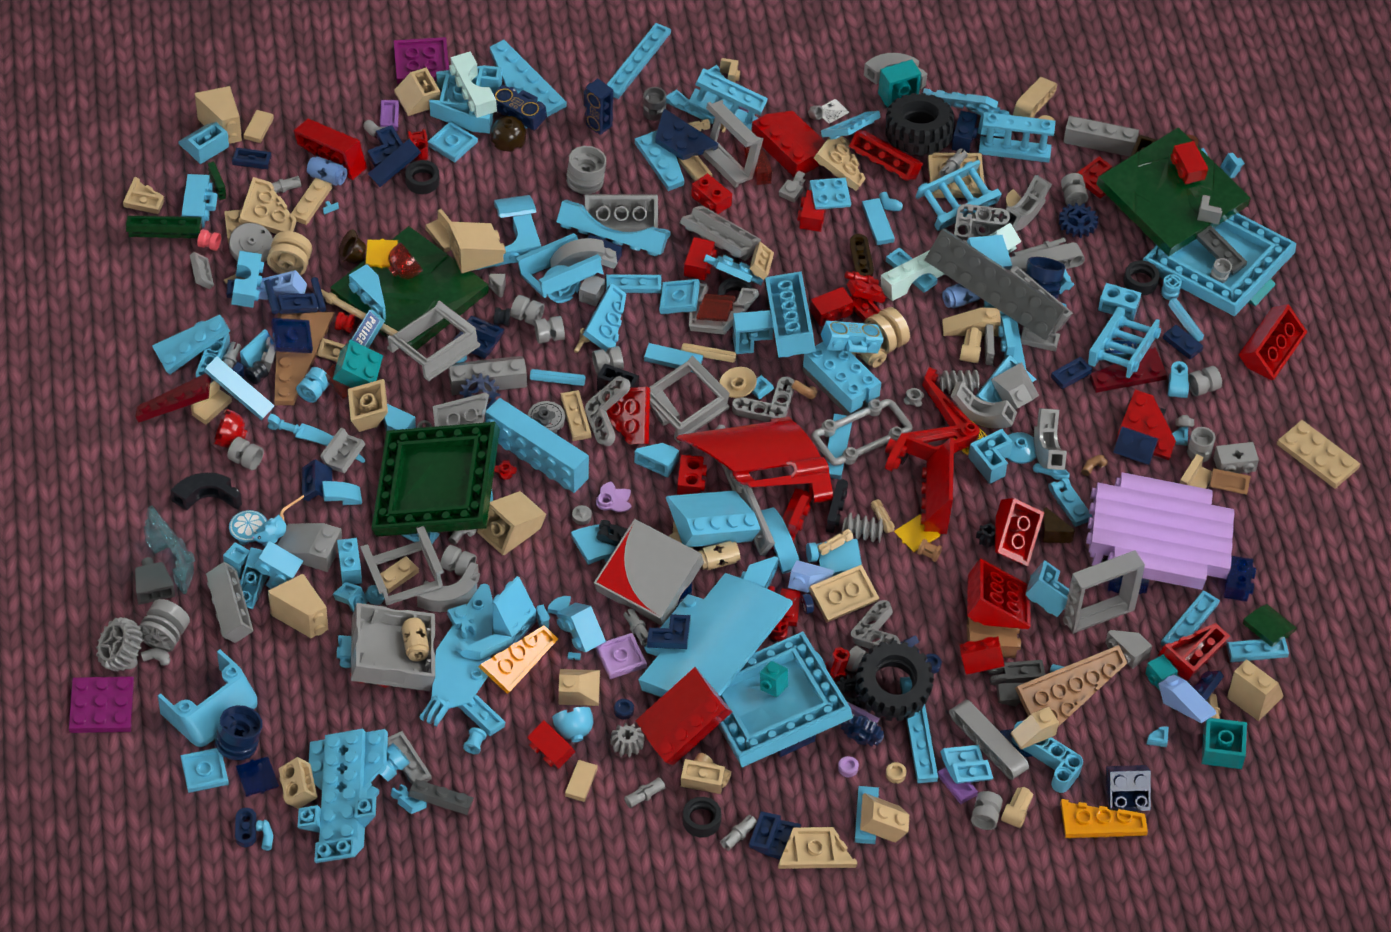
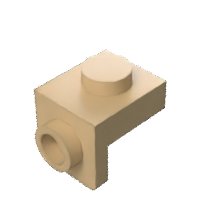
[720,58,741,83]

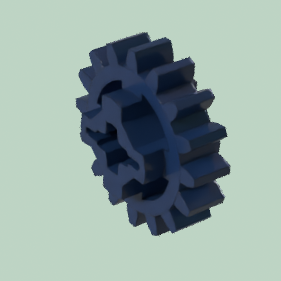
[1058,203,1098,238]
[458,373,500,410]
[841,714,884,747]

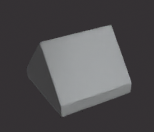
[489,274,506,298]

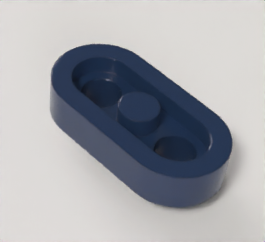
[235,808,257,847]

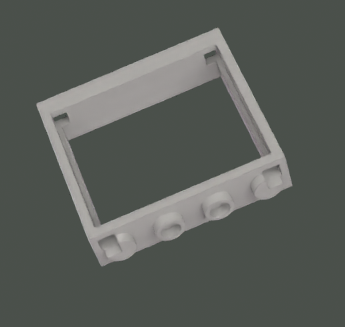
[1063,550,1145,634]

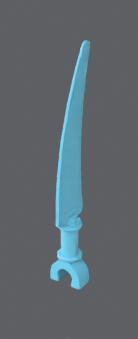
[268,413,365,463]

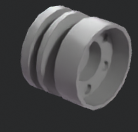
[566,146,606,194]
[139,599,190,652]

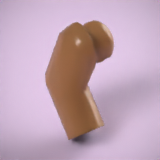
[791,380,818,399]
[1081,454,1108,476]

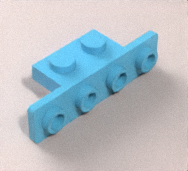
[998,315,1026,369]

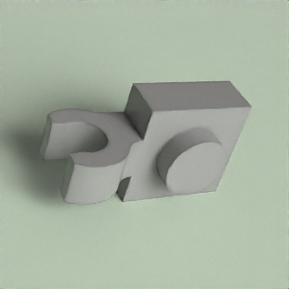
[779,171,805,203]
[261,337,281,372]

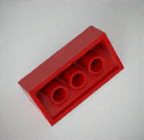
[1238,304,1307,380]

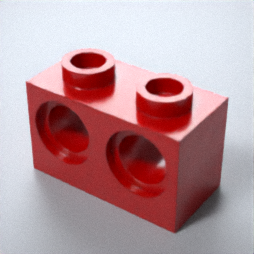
[677,455,707,495]

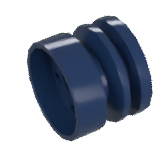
[1025,257,1065,299]
[215,705,262,760]

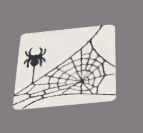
[822,99,849,124]

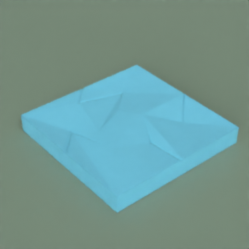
[1143,213,1296,317]
[718,632,853,767]

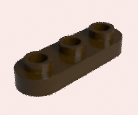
[849,234,874,276]

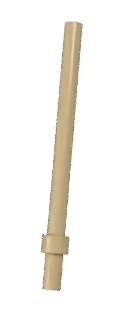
[321,289,398,336]

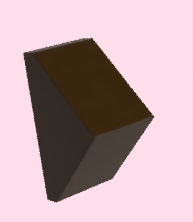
[1042,507,1075,543]

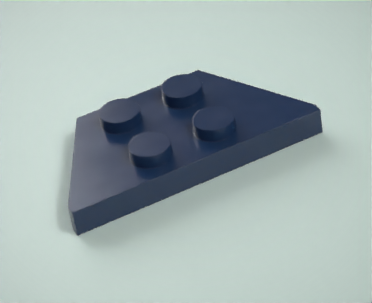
[655,109,718,160]

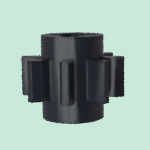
[976,523,995,548]

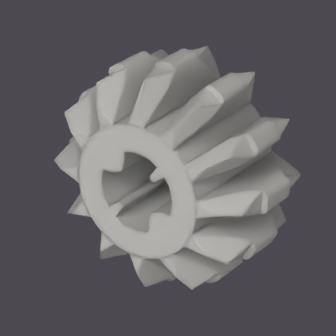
[610,722,645,758]

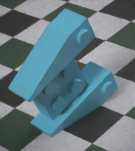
[429,65,502,134]

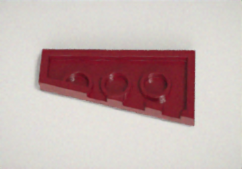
[1090,347,1167,393]
[135,373,211,423]

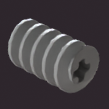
[939,370,979,394]
[842,512,883,543]

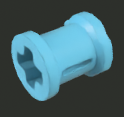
[463,727,487,754]

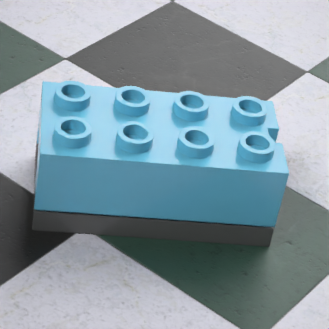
[803,342,881,416]

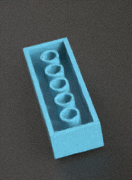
[765,271,816,358]
[485,398,589,493]

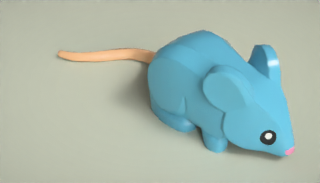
[252,495,304,546]

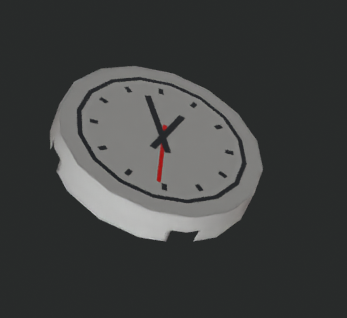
[527,401,565,433]

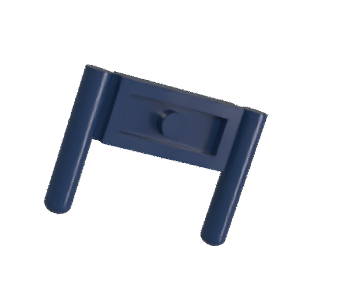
[264,277,326,314]

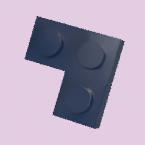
[367,125,403,167]
[647,614,691,649]

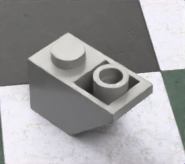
[1105,630,1152,669]

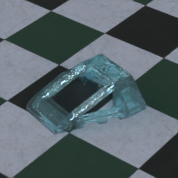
[144,505,195,594]

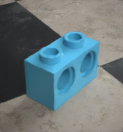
[1098,283,1142,320]
[337,538,362,585]

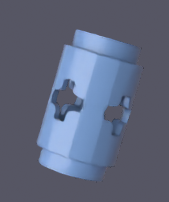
[307,156,347,186]
[942,284,980,308]

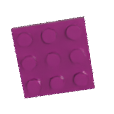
[394,37,449,84]
[69,677,134,733]

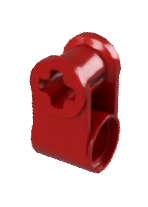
[407,129,429,161]

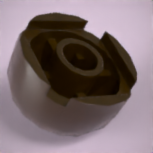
[491,116,526,152]

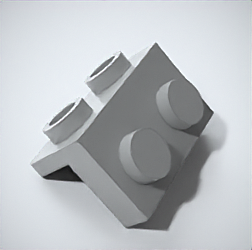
[320,428,366,474]

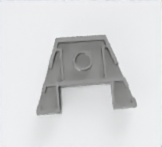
[689,283,759,335]

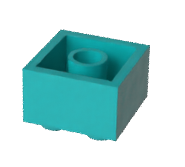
[878,59,922,108]
[332,339,383,388]
[1202,718,1247,769]

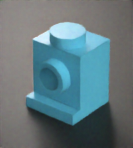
[337,635,351,668]

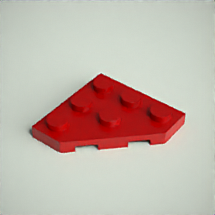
[599,387,650,445]
[1115,389,1176,460]

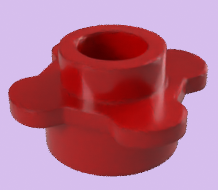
[494,460,517,480]

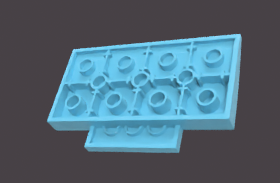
[638,573,793,697]

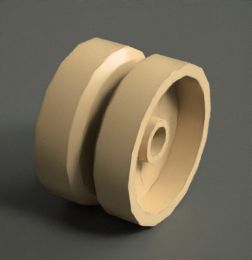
[267,231,312,276]
[864,307,910,354]

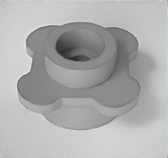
[904,388,924,407]

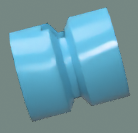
[296,367,331,403]
[382,743,410,782]

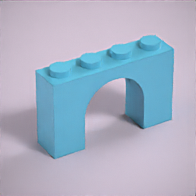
[472,213,541,271]

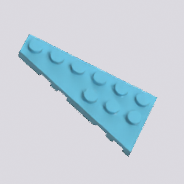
[490,40,567,129]

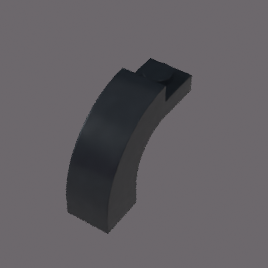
[171,472,242,511]

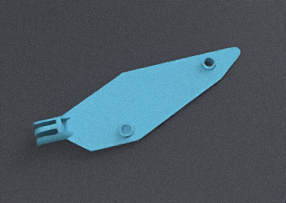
[420,584,493,727]

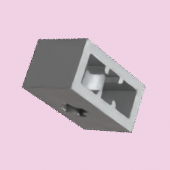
[1213,442,1259,473]

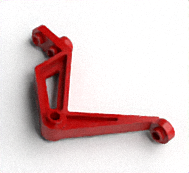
[885,367,980,472]

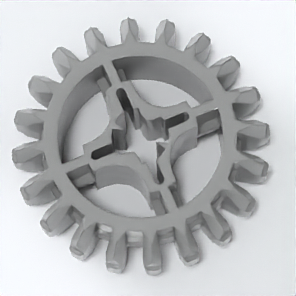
[96,617,143,671]

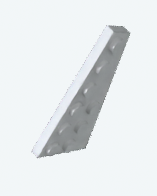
[433,392,489,427]

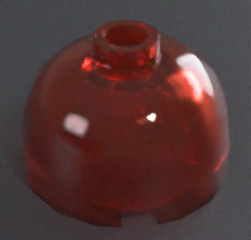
[388,242,423,279]

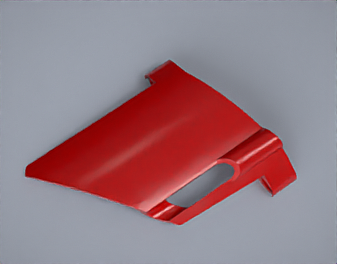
[676,416,833,503]

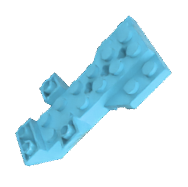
[298,729,388,863]

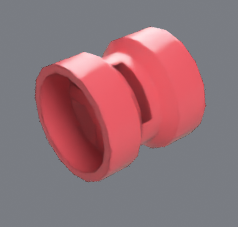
[197,229,221,251]

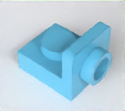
[333,582,368,612]

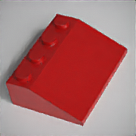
[752,111,826,177]
[920,438,954,534]
[967,558,1031,629]
[635,667,733,766]

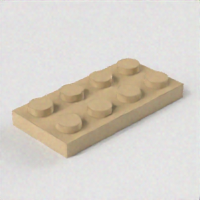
[1277,420,1360,489]

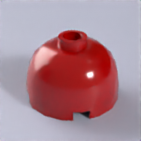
[213,409,247,448]

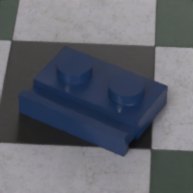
[1113,426,1159,465]

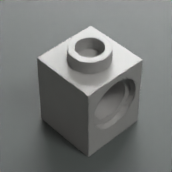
[579,275,605,306]

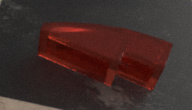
[744,146,772,185]

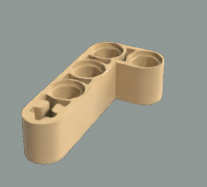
[1013,77,1057,118]

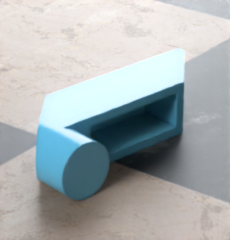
[456,634,512,660]

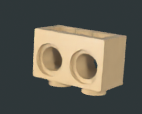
[279,757,317,809]

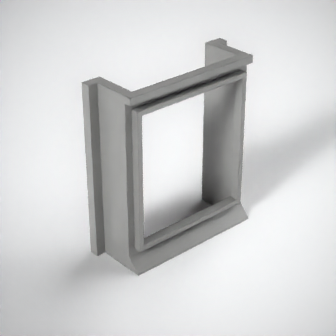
[702,100,764,188]
[387,301,480,381]
[649,355,730,443]
[360,526,444,605]

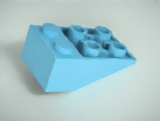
[492,576,536,645]

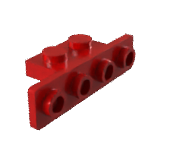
[771,489,813,550]

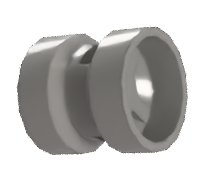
[1210,258,1232,283]

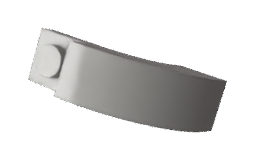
[864,53,927,89]
[1000,175,1052,231]
[550,238,617,269]
[951,381,1017,429]
[1034,408,1067,470]
[417,562,480,612]

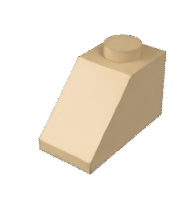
[1011,707,1059,749]

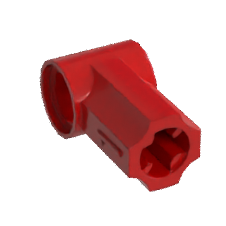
[825,647,851,684]

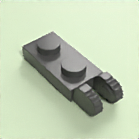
[988,660,1045,685]

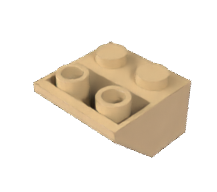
[394,67,441,116]

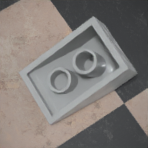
[277,523,342,572]

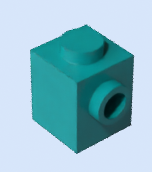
[1145,654,1178,691]
[759,661,788,698]

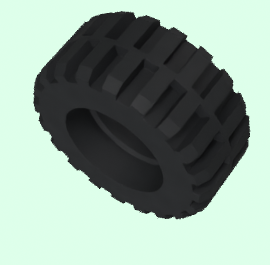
[885,93,954,156]
[854,640,934,721]

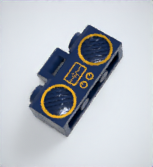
[583,78,613,135]
[493,85,547,131]

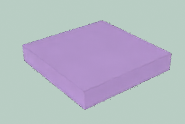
[595,633,647,679]

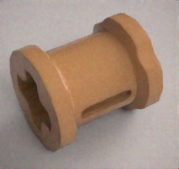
[917,539,942,562]

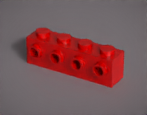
[849,130,923,181]

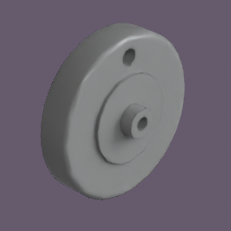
[229,223,273,262]

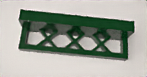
[126,216,202,238]

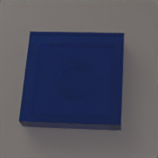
[271,318,313,353]

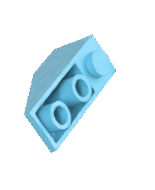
[349,264,386,320]
[240,547,268,609]

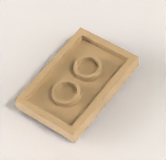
[809,564,879,623]

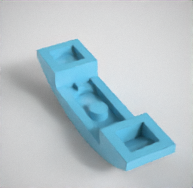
[761,507,799,574]

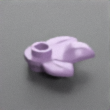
[596,482,632,512]

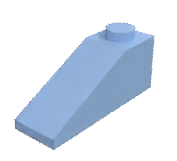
[256,270,307,300]
[1159,675,1216,723]

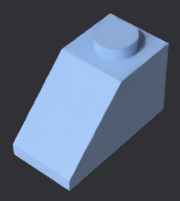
[788,560,834,593]

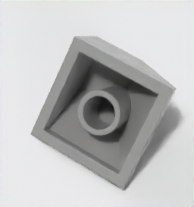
[991,362,1039,409]

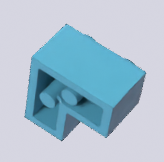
[733,310,773,354]
[968,429,1013,484]
[254,541,303,589]
[1025,560,1069,617]
[556,603,606,652]

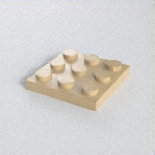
[927,153,984,198]

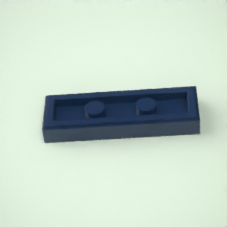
[368,139,421,187]

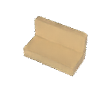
[425,209,452,253]
[191,381,232,425]
[1179,454,1212,489]
[681,759,725,794]

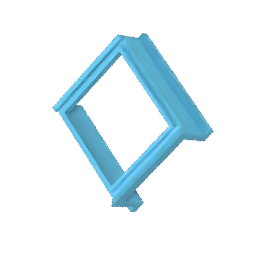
[516,233,604,298]

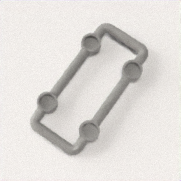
[811,399,913,466]

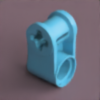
[1168,361,1189,398]

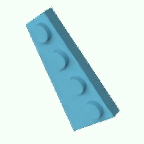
[923,88,998,110]
[821,111,881,139]
[635,130,684,191]
[582,283,626,351]
[152,315,230,375]

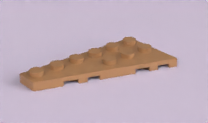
[274,312,334,405]
[1015,645,1127,727]

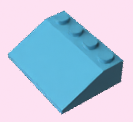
[666,491,761,547]

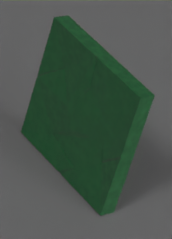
[1096,127,1251,257]
[330,226,488,351]
[371,422,500,537]

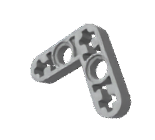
[954,204,1010,244]
[585,376,630,447]
[732,377,794,422]
[851,600,901,649]

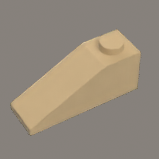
[942,308,1001,336]

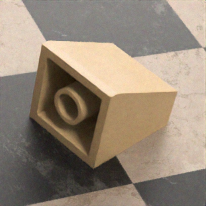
[195,86,242,144]
[449,222,506,273]
[477,491,546,555]
[268,574,328,638]
[1227,659,1283,721]

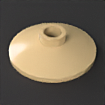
[720,367,757,398]

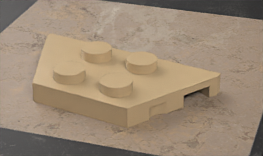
[778,827,857,869]

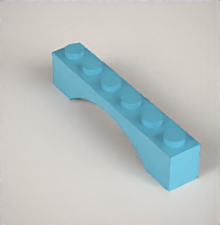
[557,200,669,256]

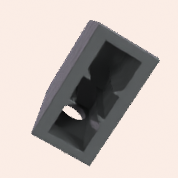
[135,557,175,605]

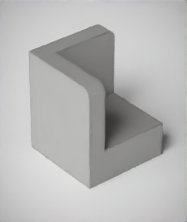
[1197,195,1222,224]

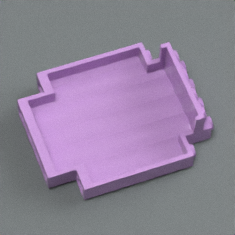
[1086,472,1234,590]

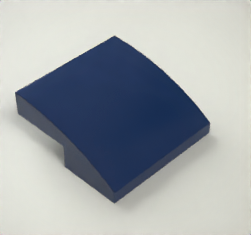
[453,316,504,359]
[749,811,801,860]

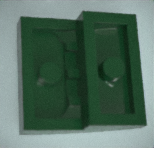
[1242,604,1297,647]

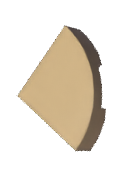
[1006,189,1021,208]

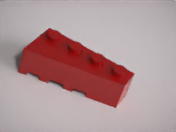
[293,118,367,180]

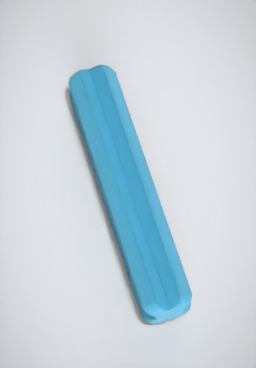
[1168,298,1204,342]
[530,369,586,386]

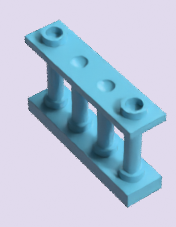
[688,68,768,131]
[979,112,1055,163]
[915,160,1002,231]
[1088,307,1161,378]

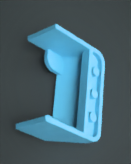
[158,649,258,747]

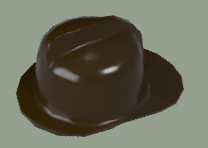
[339,229,366,264]

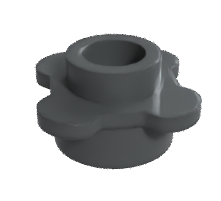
[533,406,555,426]

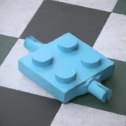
[703,254,763,286]

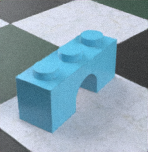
[231,251,264,308]

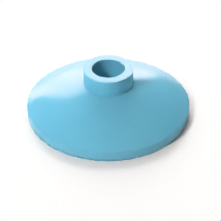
[1007,432,1036,464]

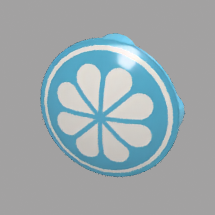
[229,510,267,545]

